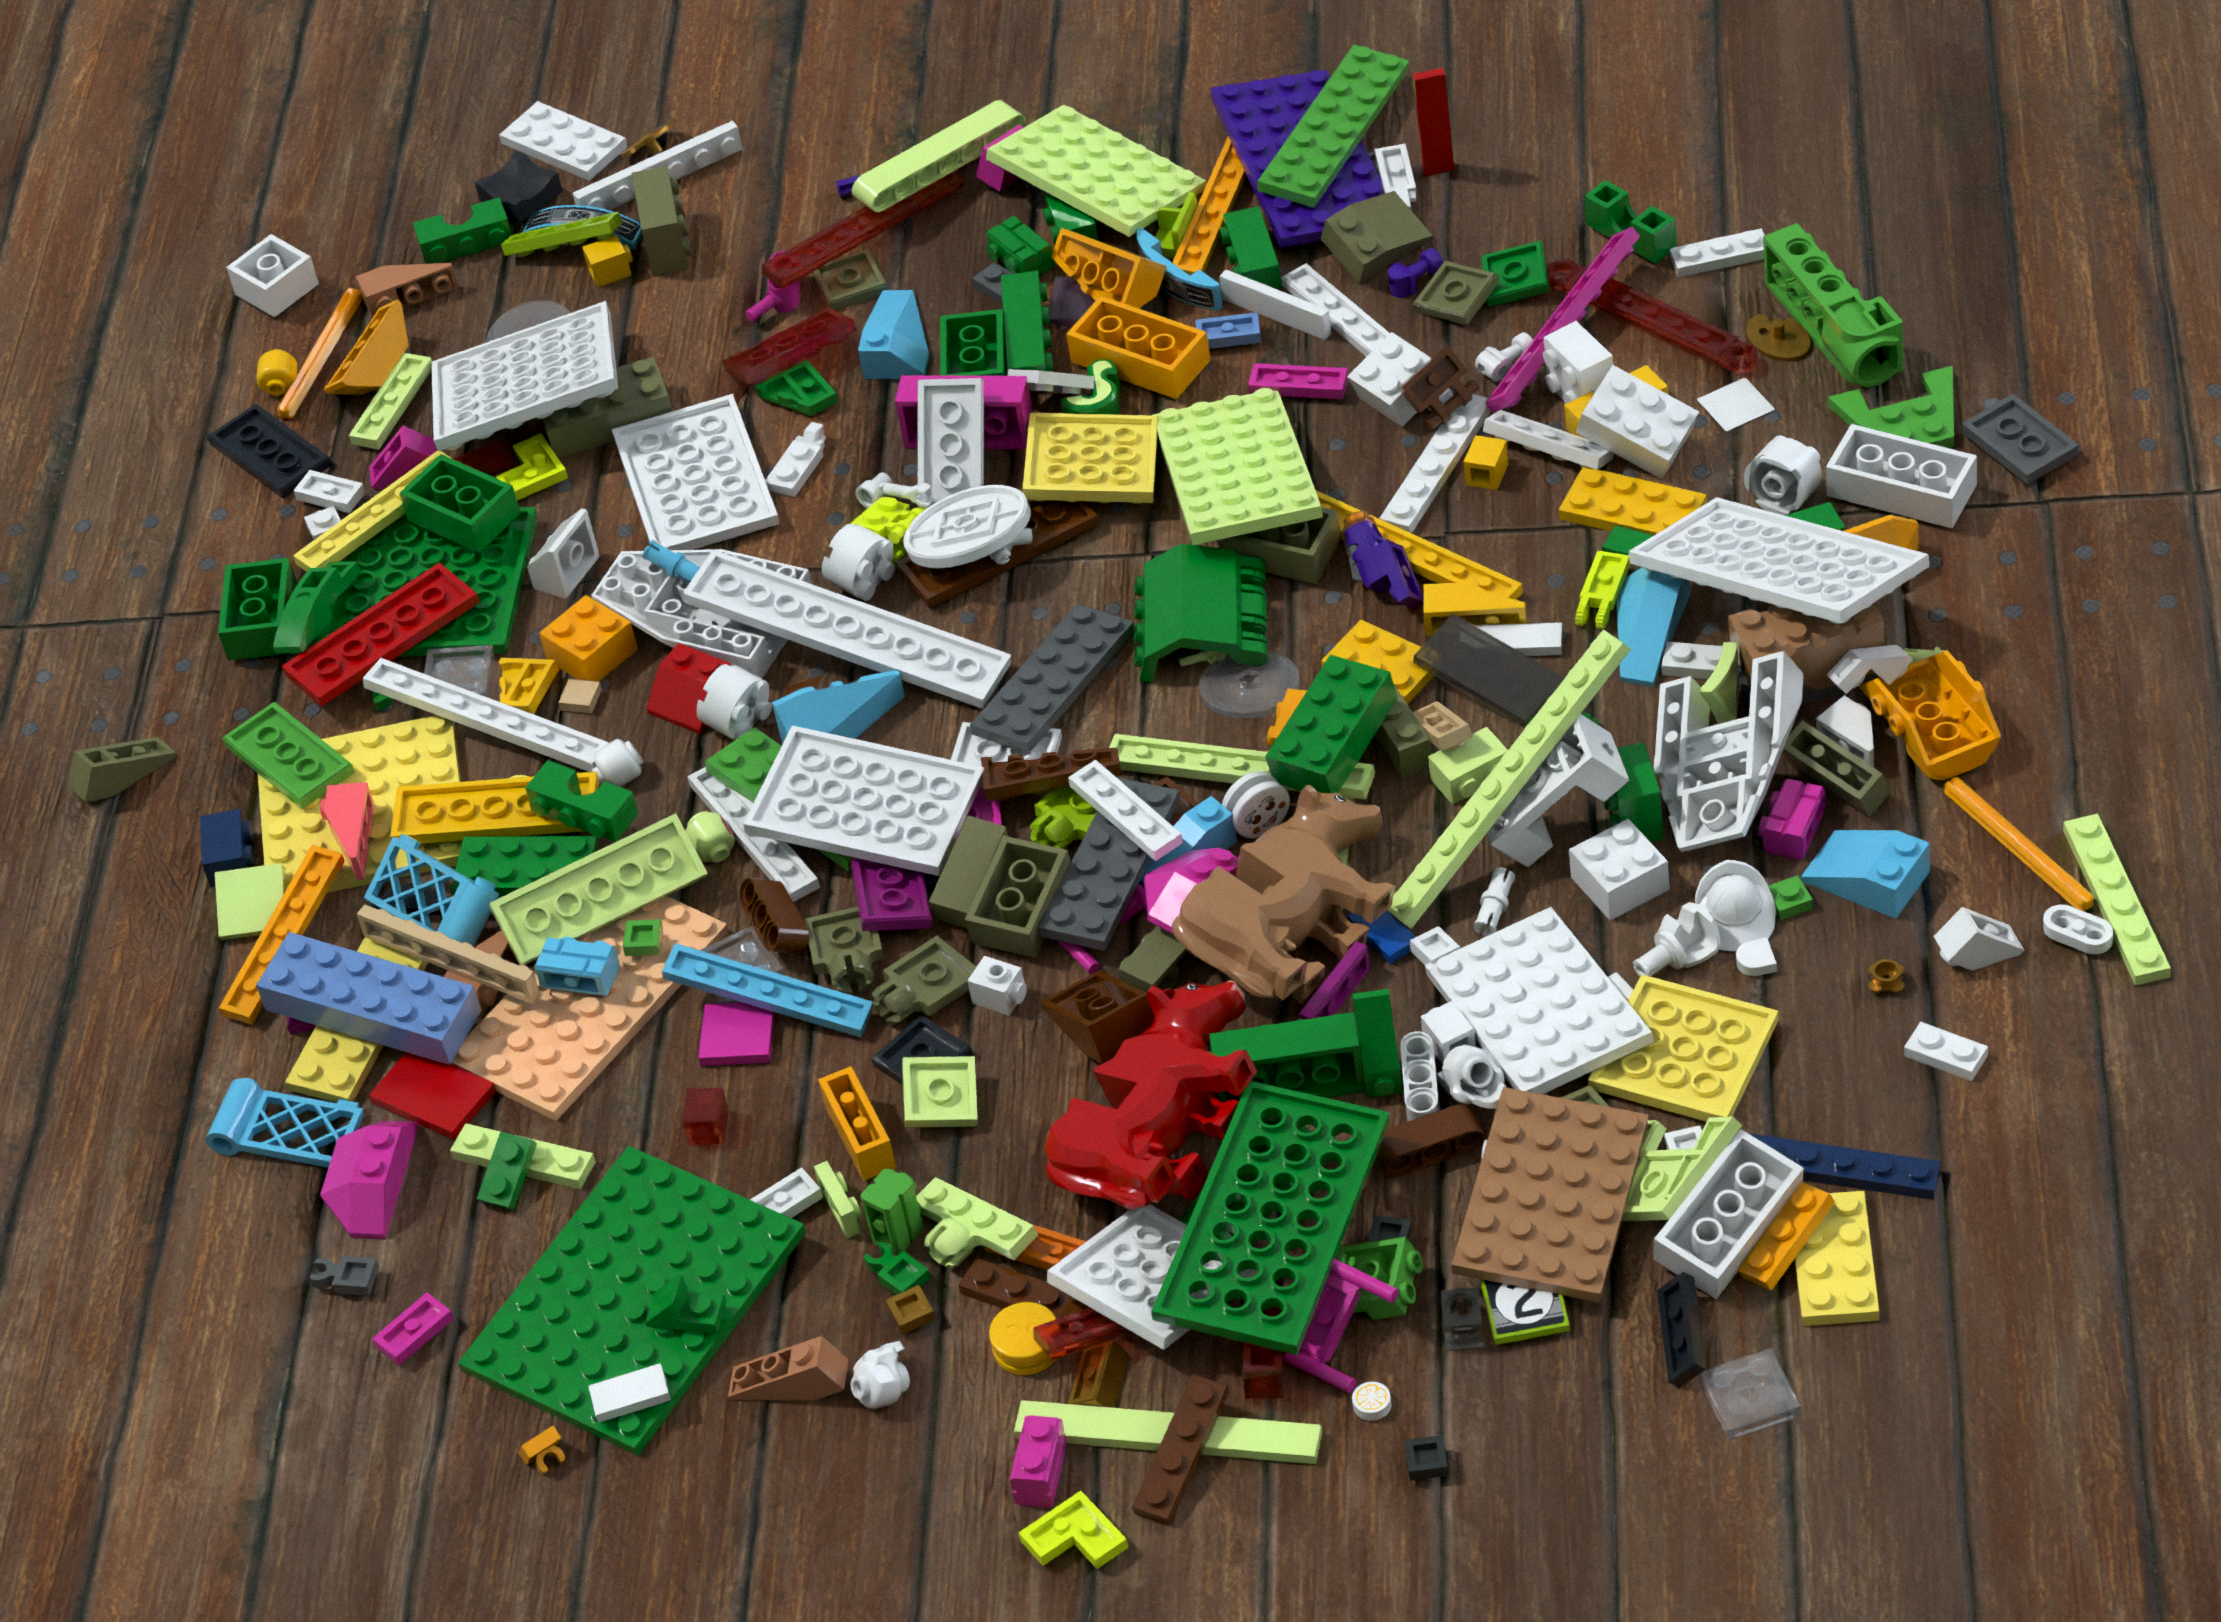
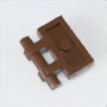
[1398,346,1480,430]

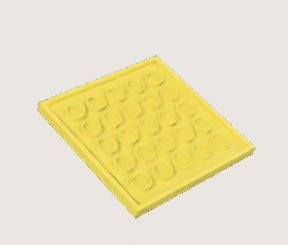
[258,715,462,893]

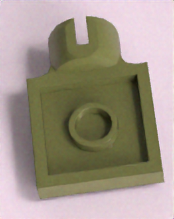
[804,906,884,996]
[872,936,976,1025]

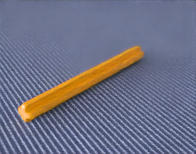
[277,288,363,420]
[1944,777,2094,912]

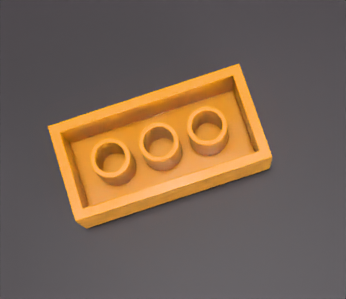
[1066,296,1211,399]

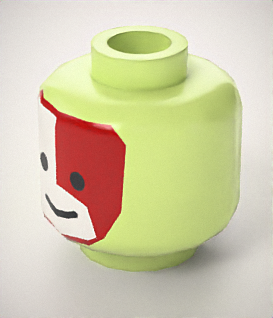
[685,811,735,862]

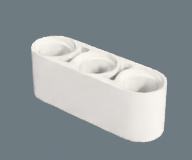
[1400,1031,1440,1121]

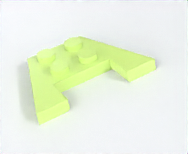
[1622,1117,1742,1221]

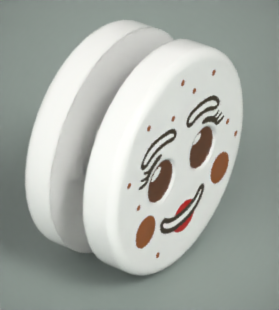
[1222,771,1290,839]

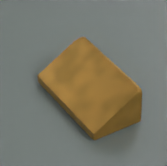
[1068,1339,1129,1408]

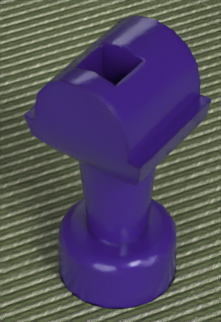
[1388,248,1444,298]

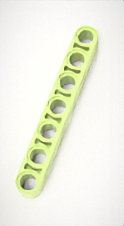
[852,100,1025,213]

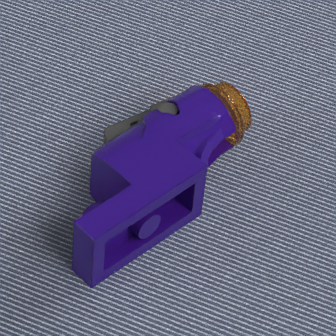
[1343,511,1424,610]

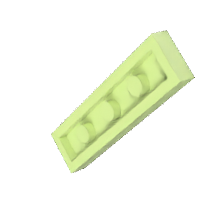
[349,353,432,449]
[450,1124,596,1189]

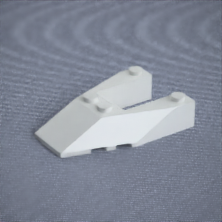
[1654,651,1803,852]

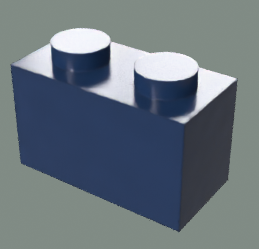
[200,809,255,887]

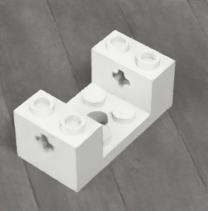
[1487,714,1629,867]

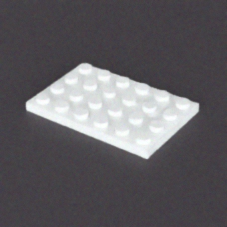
[612,394,780,550]
[743,726,984,876]
[1425,907,1654,1094]

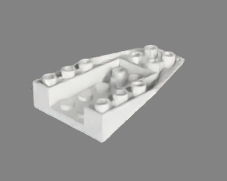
[591,549,812,679]

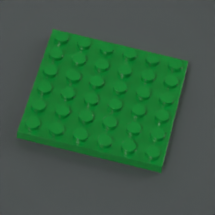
[316,507,538,657]

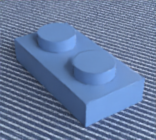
[1195,312,1261,349]

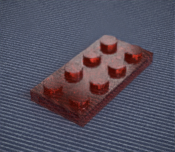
[722,308,857,385]

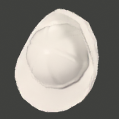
[1695,860,1776,951]

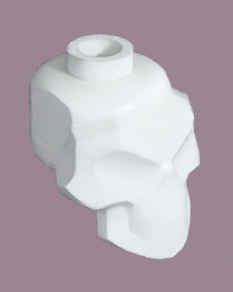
[1442,1045,1505,1109]
[851,1341,910,1409]

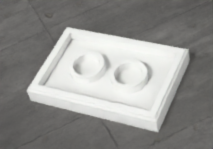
[951,722,1062,766]

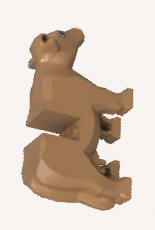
[1171,785,1395,1005]

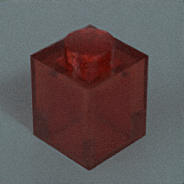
[682,1088,729,1145]

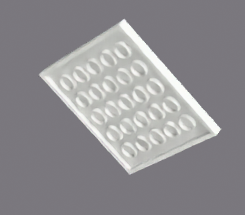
[431,301,618,451]

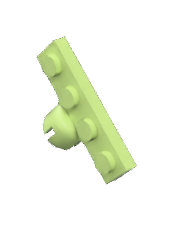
[916,1177,1038,1269]

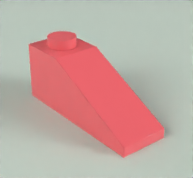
[320,782,375,880]

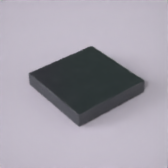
[871,1015,973,1085]

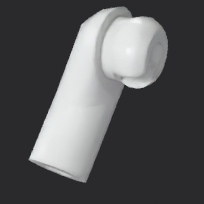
[990,528,1033,565]

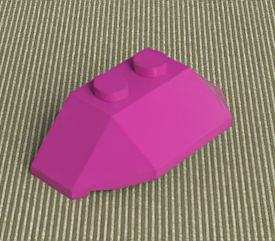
[1144,847,1239,934]
[320,1121,419,1239]

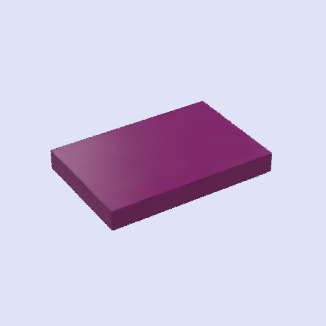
[851,857,932,931]

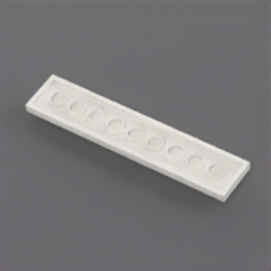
[683,550,1011,709]

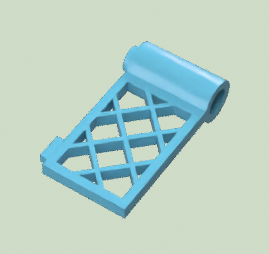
[364,833,499,946]
[206,1078,364,1168]

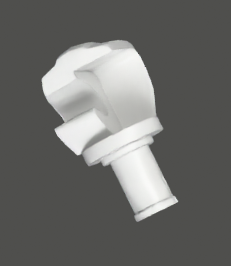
[1633,902,1721,977]

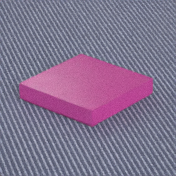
[698,1002,776,1066]

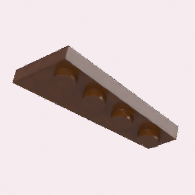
[981,747,1122,801]

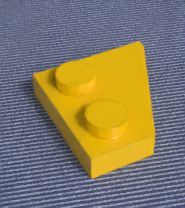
[499,658,559,715]

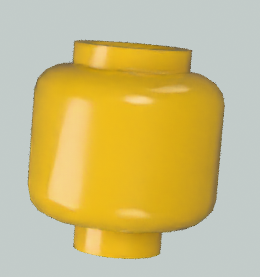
[256,349,298,396]

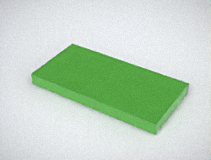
[222,702,355,809]

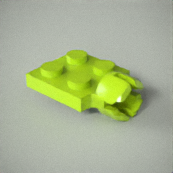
[1029,787,1097,849]

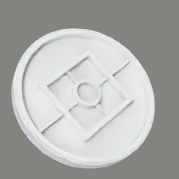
[903,485,1031,568]

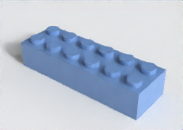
[256,932,482,1065]

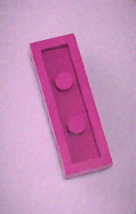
[1248,363,1348,399]

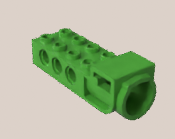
[1763,223,1904,387]

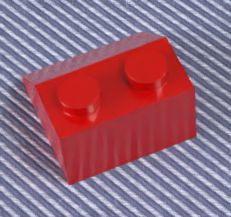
[646,643,732,735]

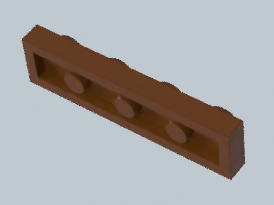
[958,1258,1106,1340]
[1132,1374,1229,1525]

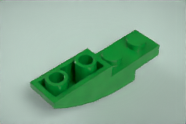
[273,561,361,655]

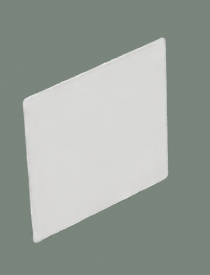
[1697,378,1775,431]

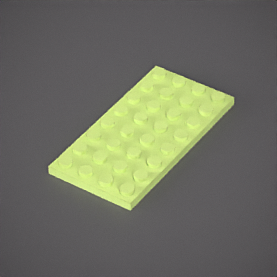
[1152,388,1323,545]

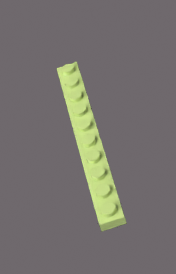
[1388,630,1631,929]

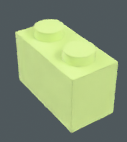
[1428,727,1508,804]

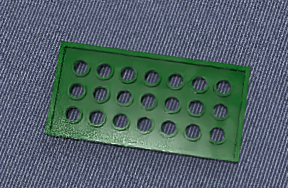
[1151,1081,1390,1355]

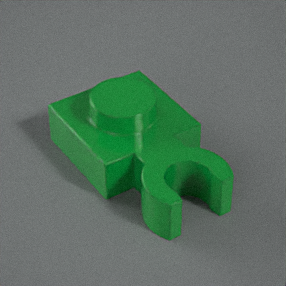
[864,1242,931,1295]

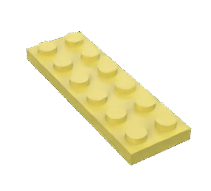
[285,937,429,1103]

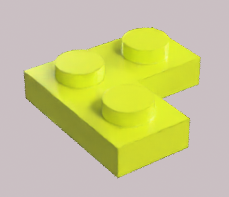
[496,433,568,500]
[1019,1490,1128,1569]

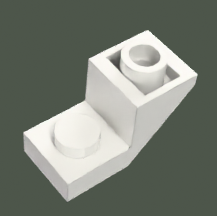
[1827,645,1913,694]

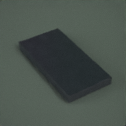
[207,404,332,499]

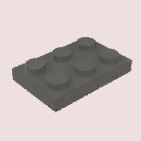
[1962,394,2079,485]

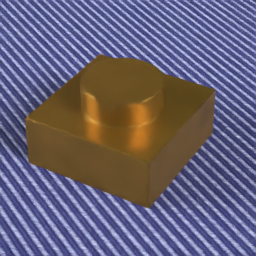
[885,1285,936,1335]

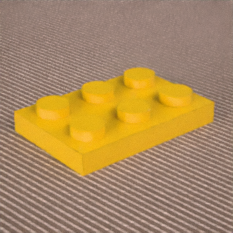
[1321,620,1444,704]

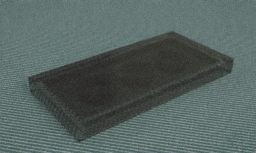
[1413,614,1565,728]

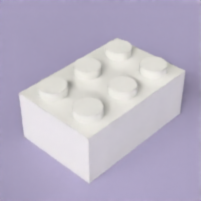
[1576,365,1699,479]

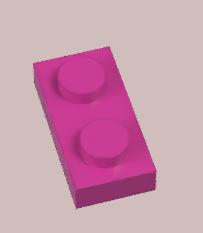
[372,1292,454,1366]

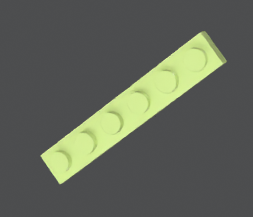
[2063,814,2171,986]

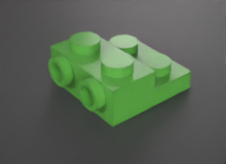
[1337,1237,1423,1320]

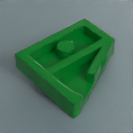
[754,360,838,416]

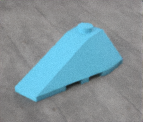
[772,670,905,745]

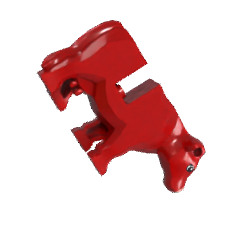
[1045,980,1257,1209]

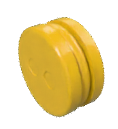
[989,1302,1062,1375]

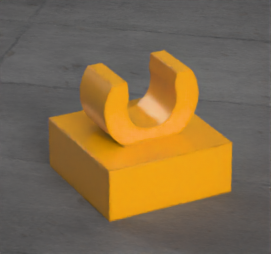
[518,1426,565,1475]

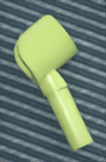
[1179,651,1227,667]

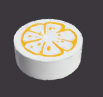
[1352,1382,1391,1421]

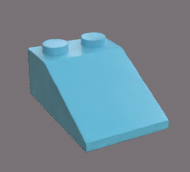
[1801,830,1930,919]

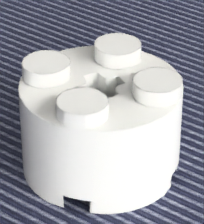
[1744,435,1822,515]
[822,523,895,601]
[697,663,772,740]

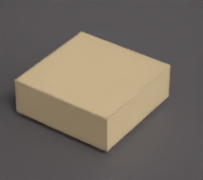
[558,679,602,714]

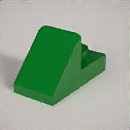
[645,1275,727,1333]

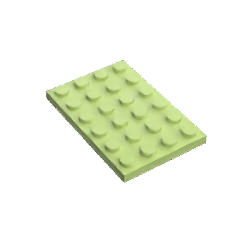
[986,105,1206,237]

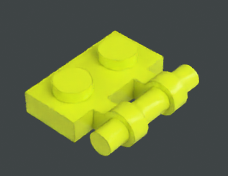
[851,497,927,544]

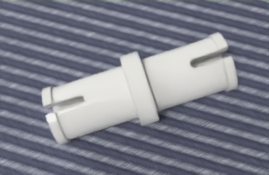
[1473,867,1515,936]

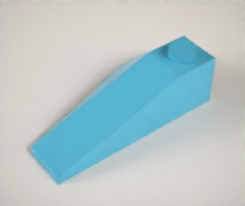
[858,290,930,379]
[1616,567,1691,687]

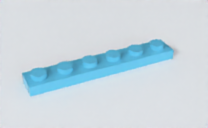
[662,943,873,1038]

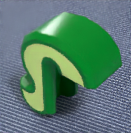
[1061,359,1121,415]

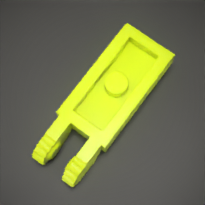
[1575,551,1631,629]

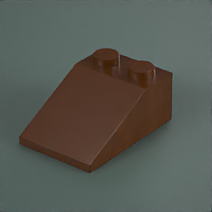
[1040,971,1155,1064]

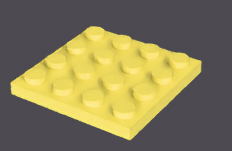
[1023,413,1158,504]
[1588,974,1779,1122]

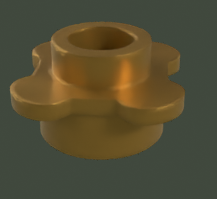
[1868,959,1905,993]

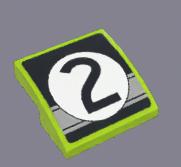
[1479,1279,1570,1345]

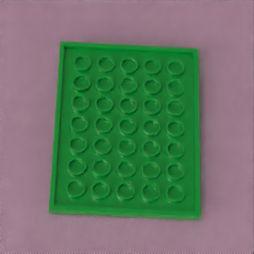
[458,1145,807,1456]

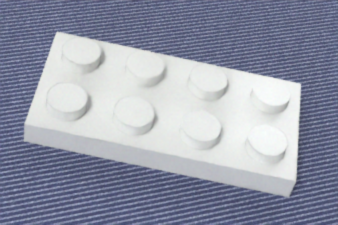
[499,101,628,181]
[918,378,984,508]

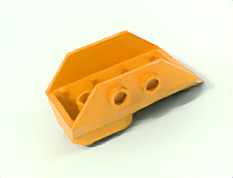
[1858,650,2001,780]

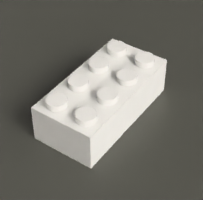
[1826,424,1977,528]
[1653,1129,1804,1299]

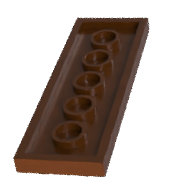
[896,500,1099,609]

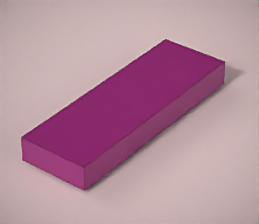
[1299,941,1370,1020]

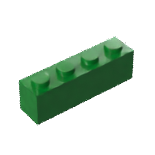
[1001,271,1054,372]

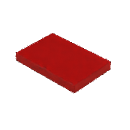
[369,1052,496,1140]

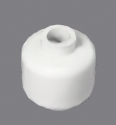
[592,739,644,788]

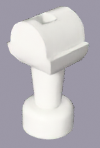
[1475,332,1533,382]

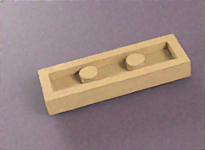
[1413,701,1473,751]

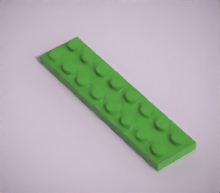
[1257,45,1409,208]

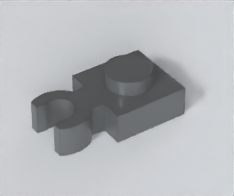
[309,1256,379,1296]

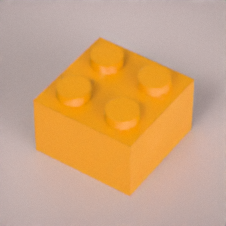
[539,595,638,682]

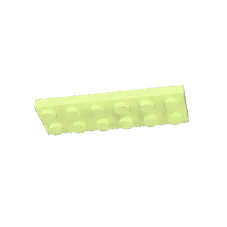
[489,813,708,965]

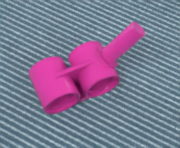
[745,251,801,322]

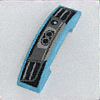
[523,205,642,249]
[1136,227,1223,310]

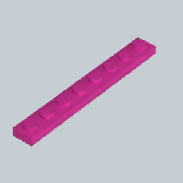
[1484,227,1640,412]

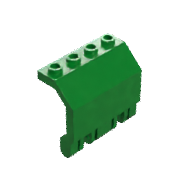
[1134,543,1268,683]

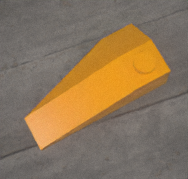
[1051,228,1167,308]

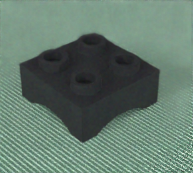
[475,151,563,224]

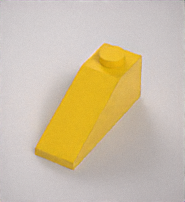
[1424,583,1527,637]

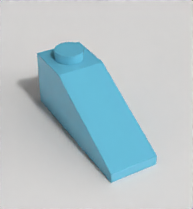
[1140,796,1237,886]

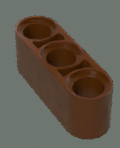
[739,877,809,955]
[1377,1104,1486,1177]

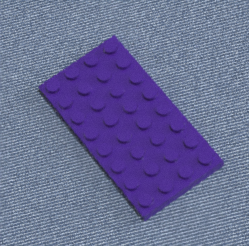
[1210,70,1385,248]

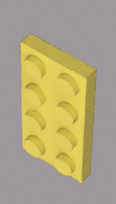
[1795,1191,1879,1326]

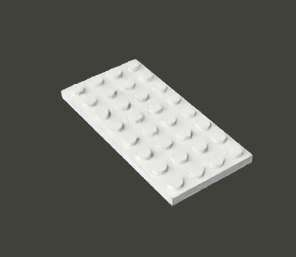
[1628,497,1930,624]

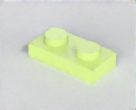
[814,1161,862,1239]

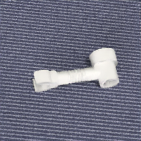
[855,473,935,508]

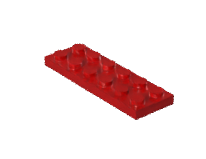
[282,563,480,707]

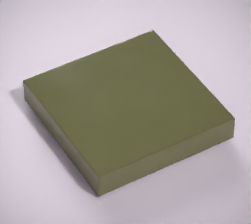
[811,249,888,312]
[1412,261,1500,325]

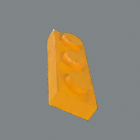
[1737,1182,1835,1291]

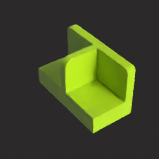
[1155,192,1197,259]

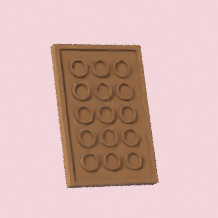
[1451,1087,1649,1303]

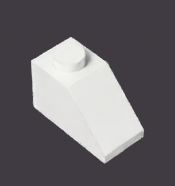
[1816,695,1874,768]
[1934,907,2024,971]

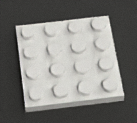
[1047,1204,1258,1350]

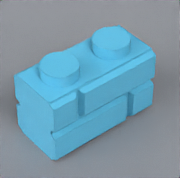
[535,937,620,996]

